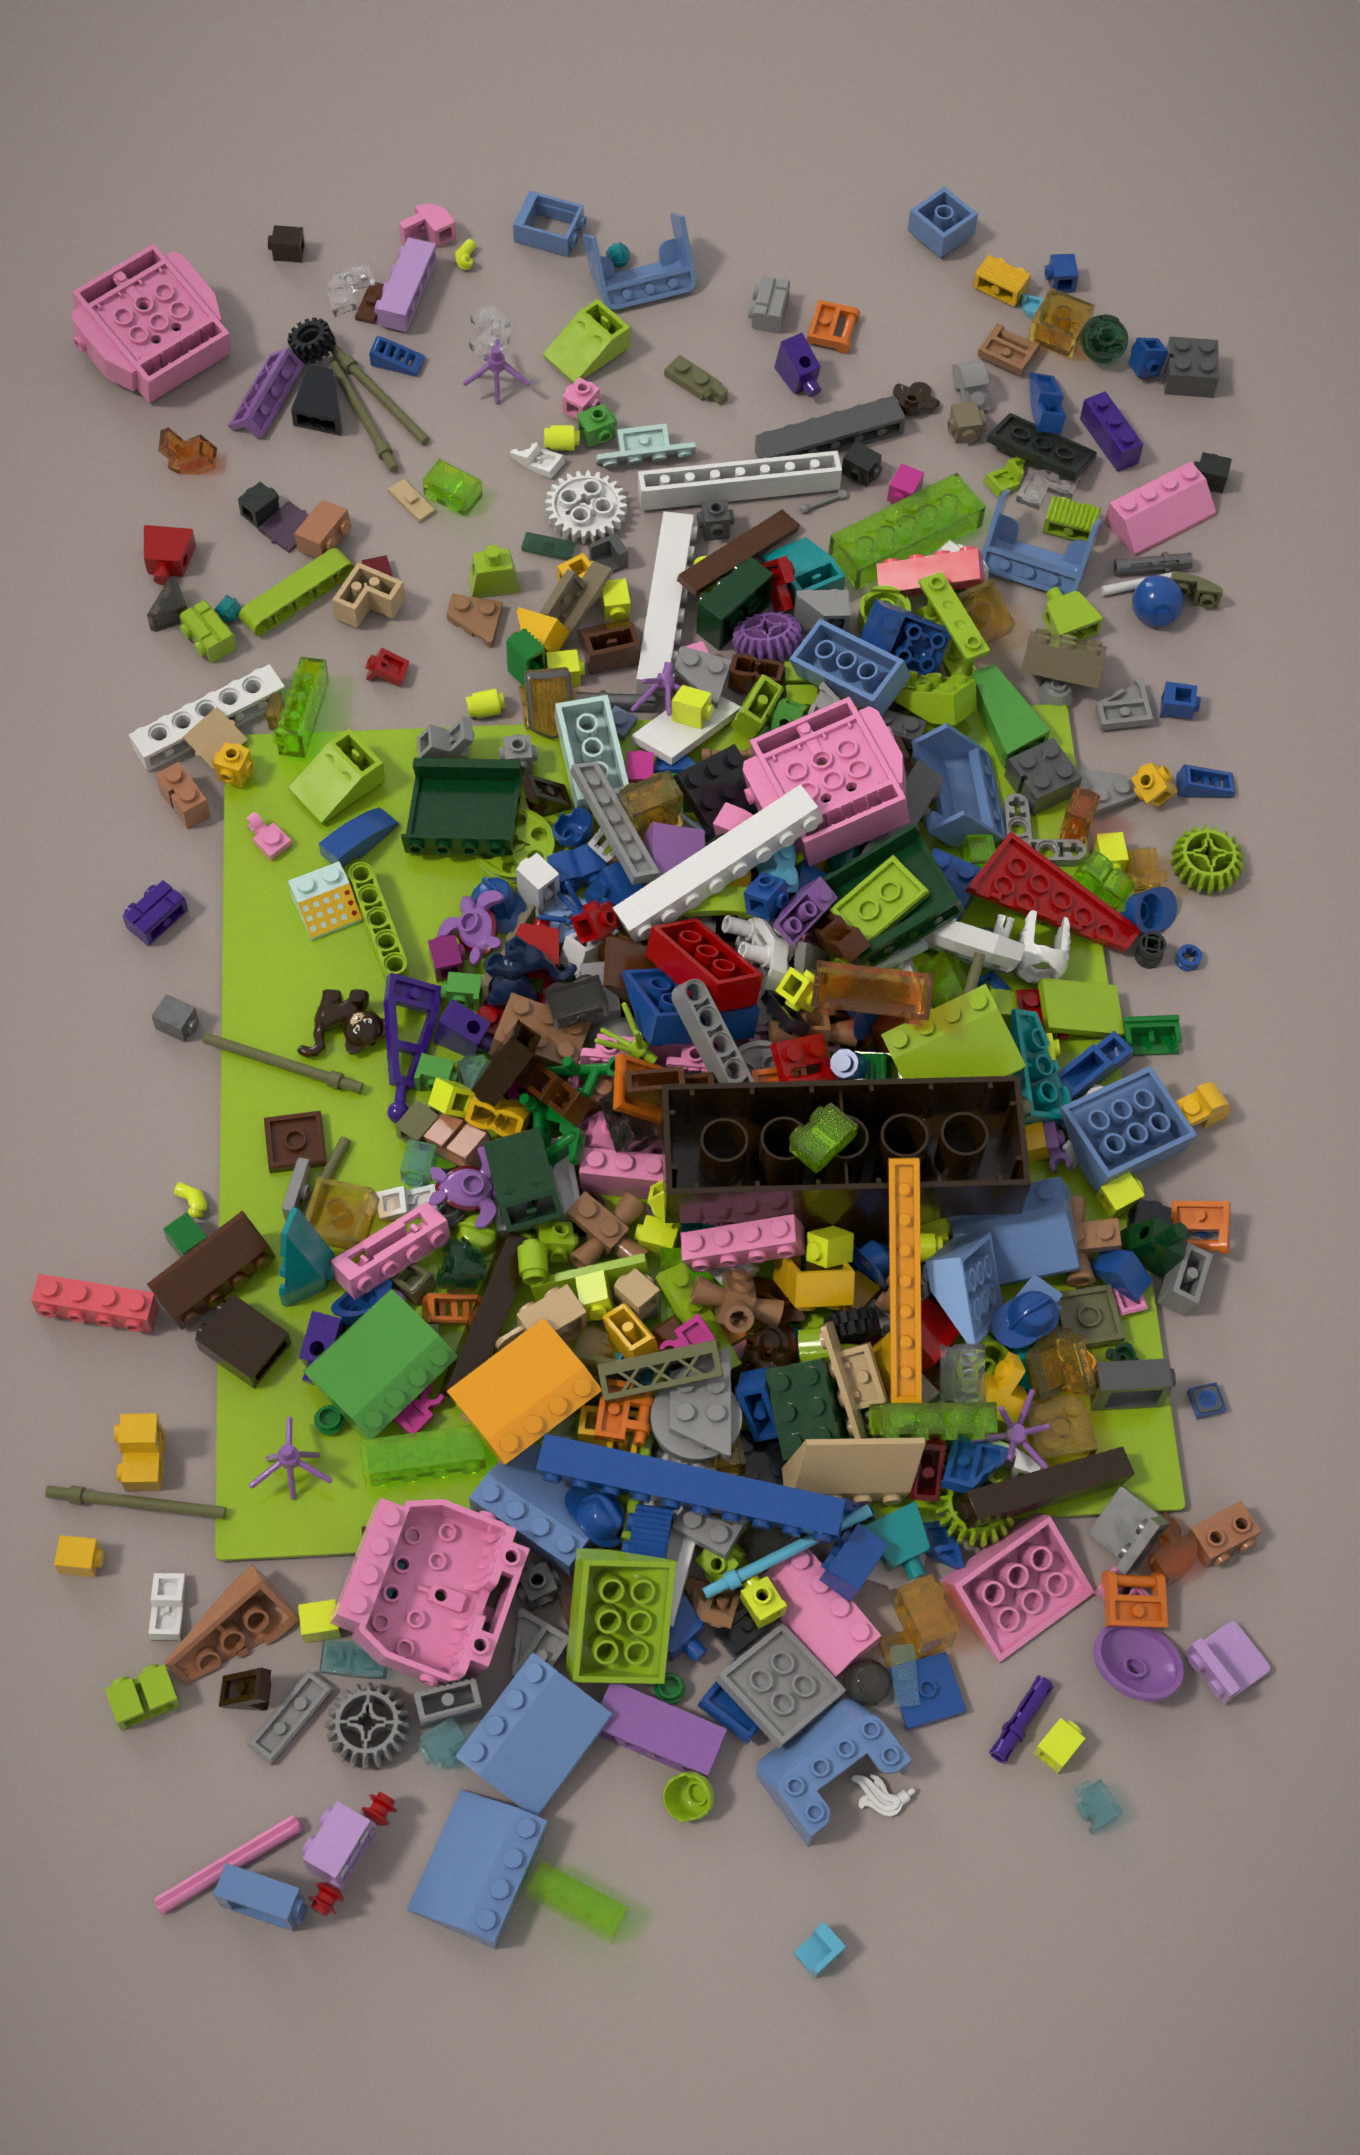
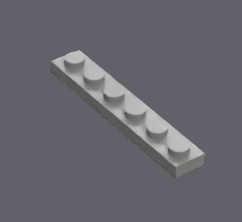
[570,761,660,885]

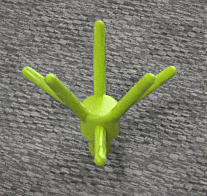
[594,1002,658,1064]

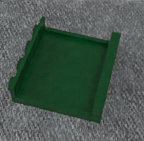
[401,758,524,856]
[823,824,966,970]

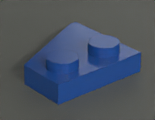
[941,1434,1009,1493]

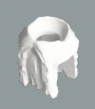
[1014,910,1071,984]

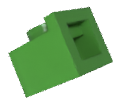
[441,972,483,1012]
[414,1053,459,1092]

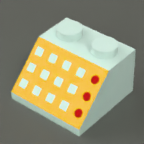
[288,861,362,941]

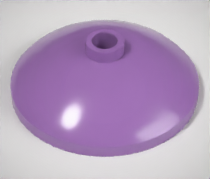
[1093,1627,1184,1702]

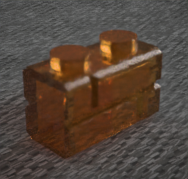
[1058,787,1101,844]

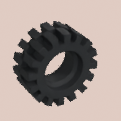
[287,317,336,364]
[823,1306,882,1344]

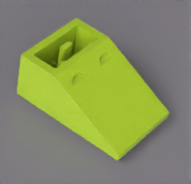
[543,299,630,384]
[894,671,977,726]
[288,728,385,825]

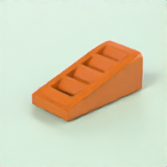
[422,1293,478,1326]

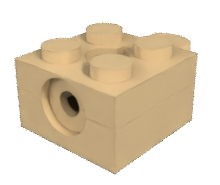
[495,1284,587,1351]

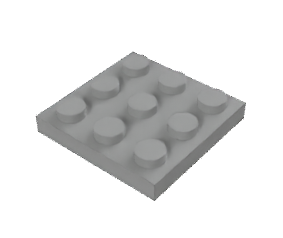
[715,1622,847,1750]

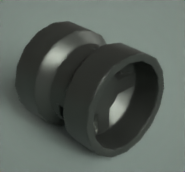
[1135,932,1167,969]

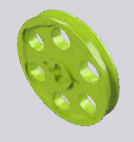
[475,808,555,883]

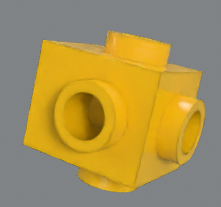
[213,742,254,788]
[1131,762,1178,808]

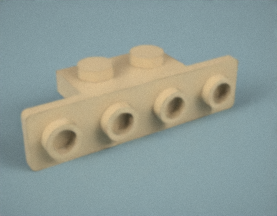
[819,1321,888,1439]

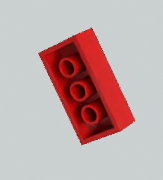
[645,918,764,1013]

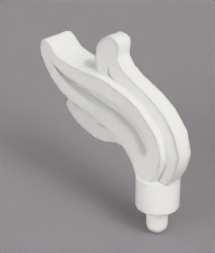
[851,1774,915,1817]

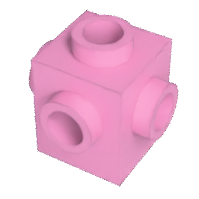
[562,377,601,420]
[581,1111,625,1150]

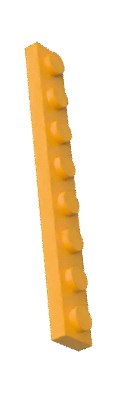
[888,1158,922,1403]

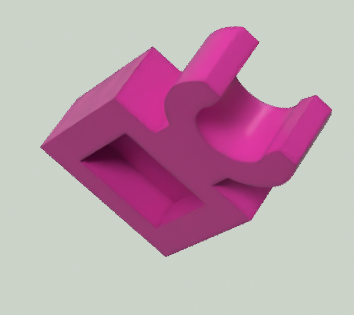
[660,1313,717,1351]
[392,1384,445,1439]

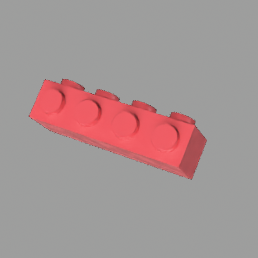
[876,546,985,598]
[31,1274,159,1333]

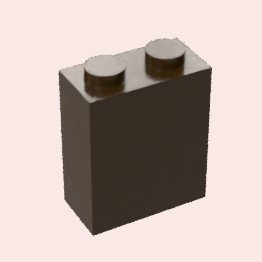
[471,1020,542,1107]
[195,1294,292,1389]

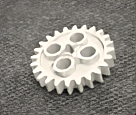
[545,470,627,544]

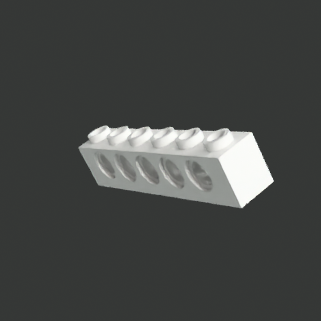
[129,664,288,772]

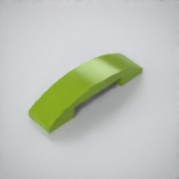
[674,886,754,922]

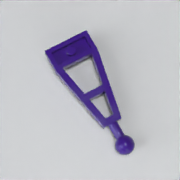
[384,973,441,1124]

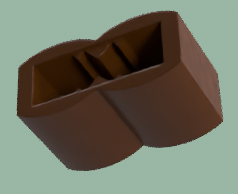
[728,654,785,694]

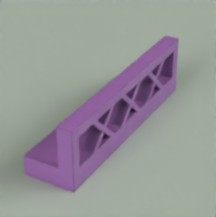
[228,347,305,439]

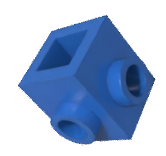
[744,872,789,921]

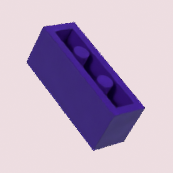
[1080,391,1144,472]

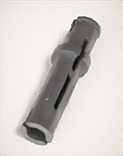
[1114,552,1193,575]
[576,690,656,711]

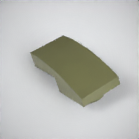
[1170,571,1223,608]

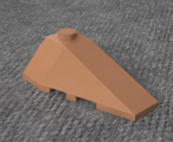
[164,1565,300,1684]

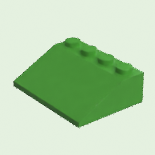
[303,1289,458,1440]

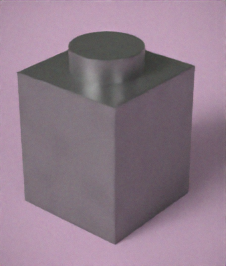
[152,994,199,1042]

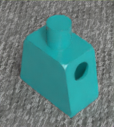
[864,1501,930,1581]

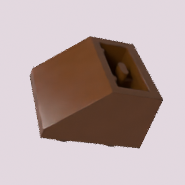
[577,619,641,674]

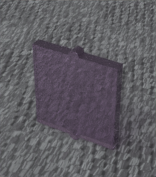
[258,501,309,553]

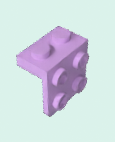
[1185,1621,1270,1705]

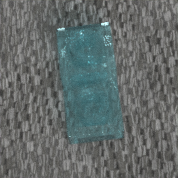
[319,1641,388,1680]

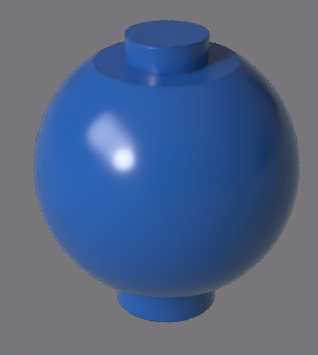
[1132,575,1184,627]

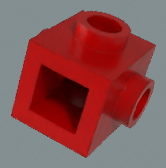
[570,900,621,944]

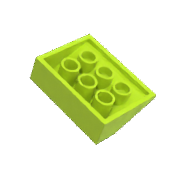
[881,984,1027,1079]
[565,1548,676,1684]

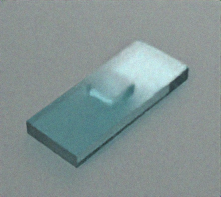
[890,1644,920,1709]

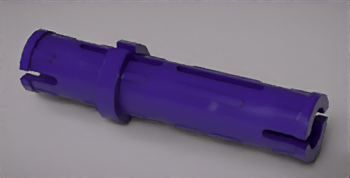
[989,1675,1054,1764]

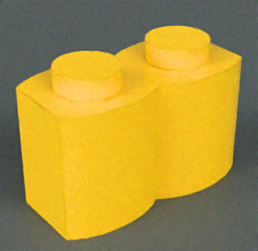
[465,1096,532,1137]

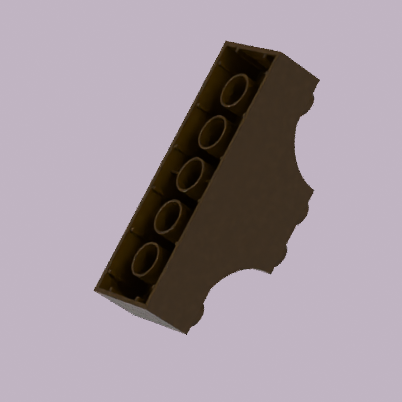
[661,1076,1031,1246]

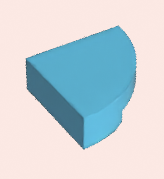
[1021,293,1046,322]

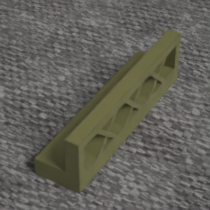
[597,1339,724,1402]

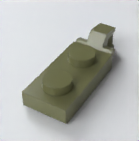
[664,355,728,405]

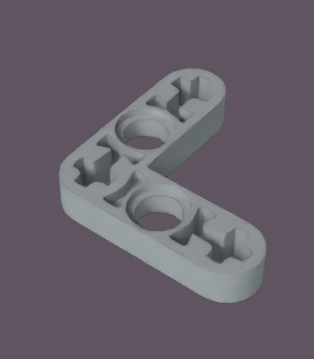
[1003,793,1087,867]

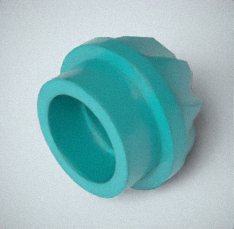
[606,242,630,268]
[214,594,241,622]

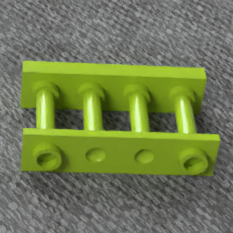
[913,571,990,679]

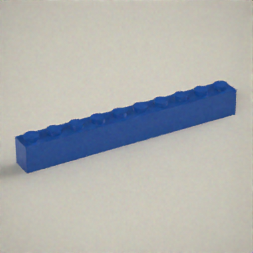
[536,1434,847,1544]

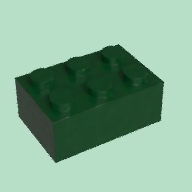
[696,556,774,651]
[764,1357,849,1460]

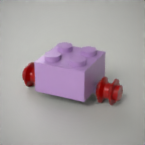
[302,1792,397,1917]

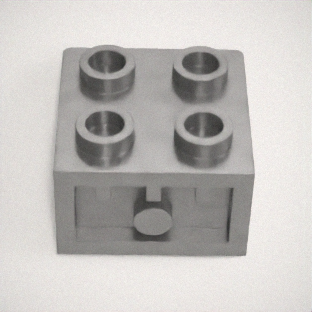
[1088,1486,1170,1575]

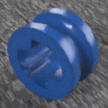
[1175,944,1202,971]

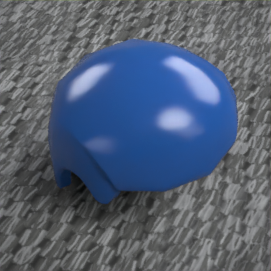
[552,807,594,848]

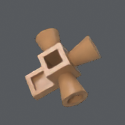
[768,1001,857,1075]
[565,1191,650,1268]
[1066,1196,1122,1288]
[689,1268,784,1334]

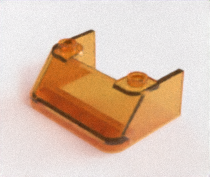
[811,960,935,1026]

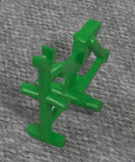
[519,1056,615,1169]

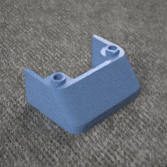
[583,213,696,310]
[982,489,1103,595]

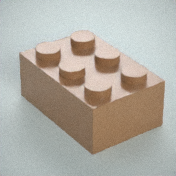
[488,992,591,1082]

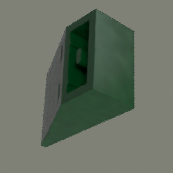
[483,1126,565,1233]

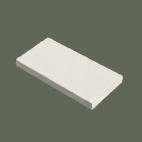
[632,696,741,765]

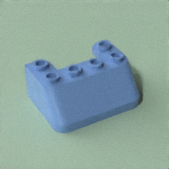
[911,723,1007,847]
[756,1699,912,1847]

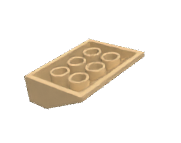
[782,1438,925,1506]

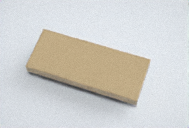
[388,478,435,523]

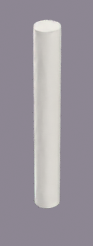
[1100,572,1172,596]

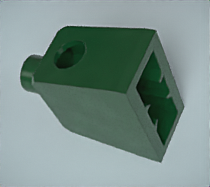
[1120,1217,1188,1277]

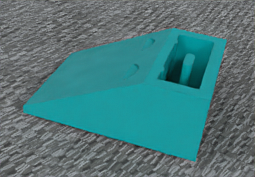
[761,537,845,608]

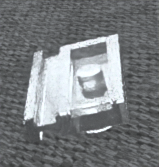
[939,1344,985,1403]

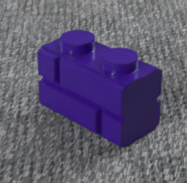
[123,880,188,946]

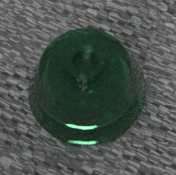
[1080,314,1128,363]
[436,1237,486,1294]

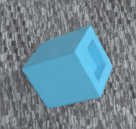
[794,1922,846,1978]

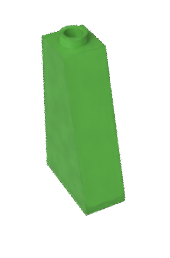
[972,663,1050,768]

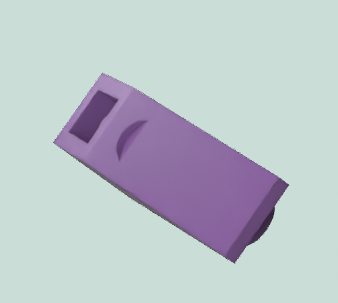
[773,876,838,947]

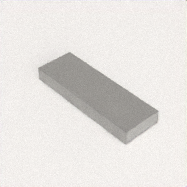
[247,1670,334,1765]

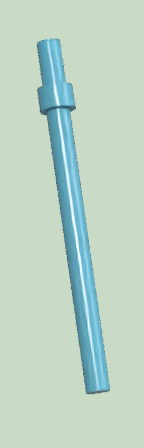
[702,1504,873,1599]

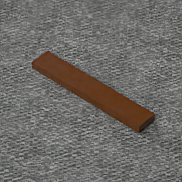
[677,509,800,597]

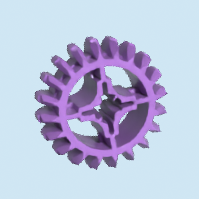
[732,610,803,662]

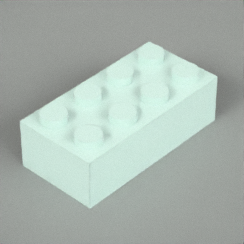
[554,695,631,811]

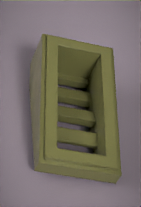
[389,1263,437,1305]

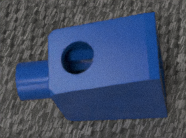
[667,1594,708,1663]

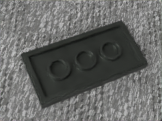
[986,413,1097,482]

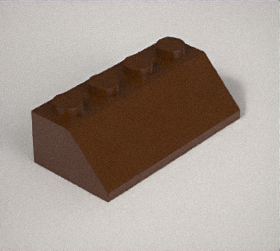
[147,1210,276,1330]

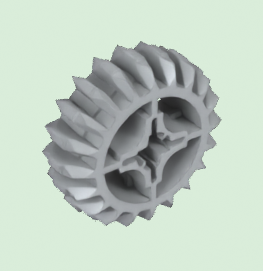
[325,1682,411,1770]

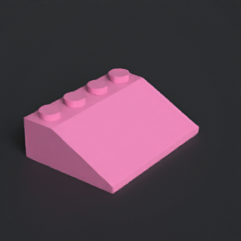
[940,1512,1095,1662]

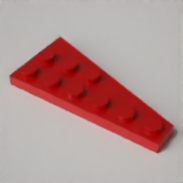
[965,831,1140,953]

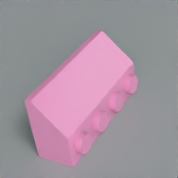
[1105,462,1216,557]
[758,1548,882,1679]

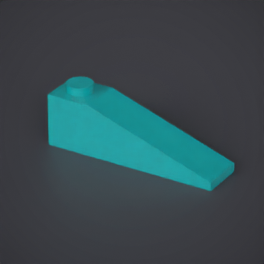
[1010,1009,1072,1125]
[279,1207,335,1307]

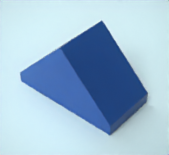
[1091,1250,1153,1303]

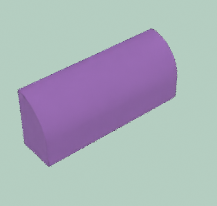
[598,1683,727,1779]

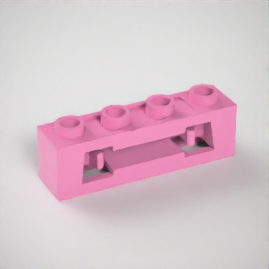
[331,1201,452,1300]

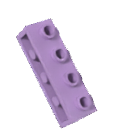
[375,237,437,332]

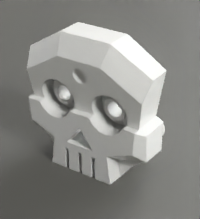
[924,902,1026,973]
[722,915,796,1025]

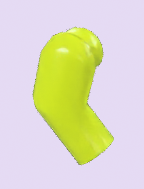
[454,239,476,270]
[174,1182,208,1219]

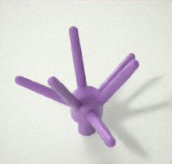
[463,339,531,404]
[631,662,681,716]
[971,1389,1051,1469]
[249,1416,332,1500]

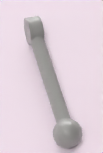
[799,489,847,513]

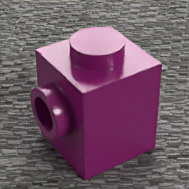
[428,935,466,982]

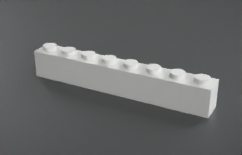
[637,451,842,511]
[636,511,698,697]
[613,784,824,944]

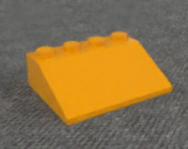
[447,1318,602,1465]

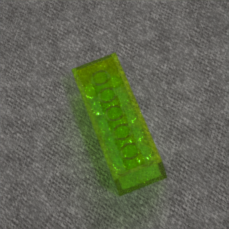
[828,473,986,589]

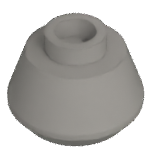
[1038,678,1074,707]

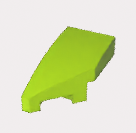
[983,457,1025,498]

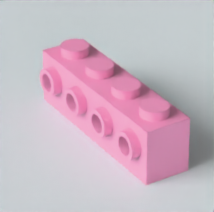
[681,1214,806,1273]

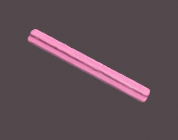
[154,1815,302,1914]

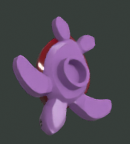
[437,890,505,966]
[429,1146,497,1229]

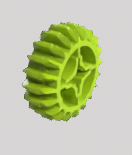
[1170,824,1244,895]
[935,1473,1016,1548]

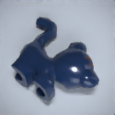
[484,936,578,1007]

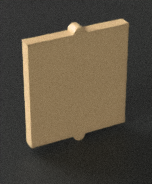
[182,707,247,770]

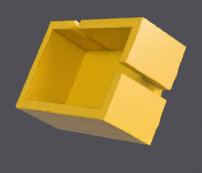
[773,1245,855,1311]

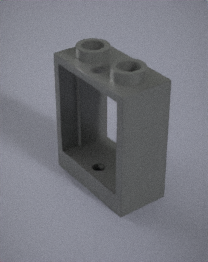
[1088,1358,1176,1411]

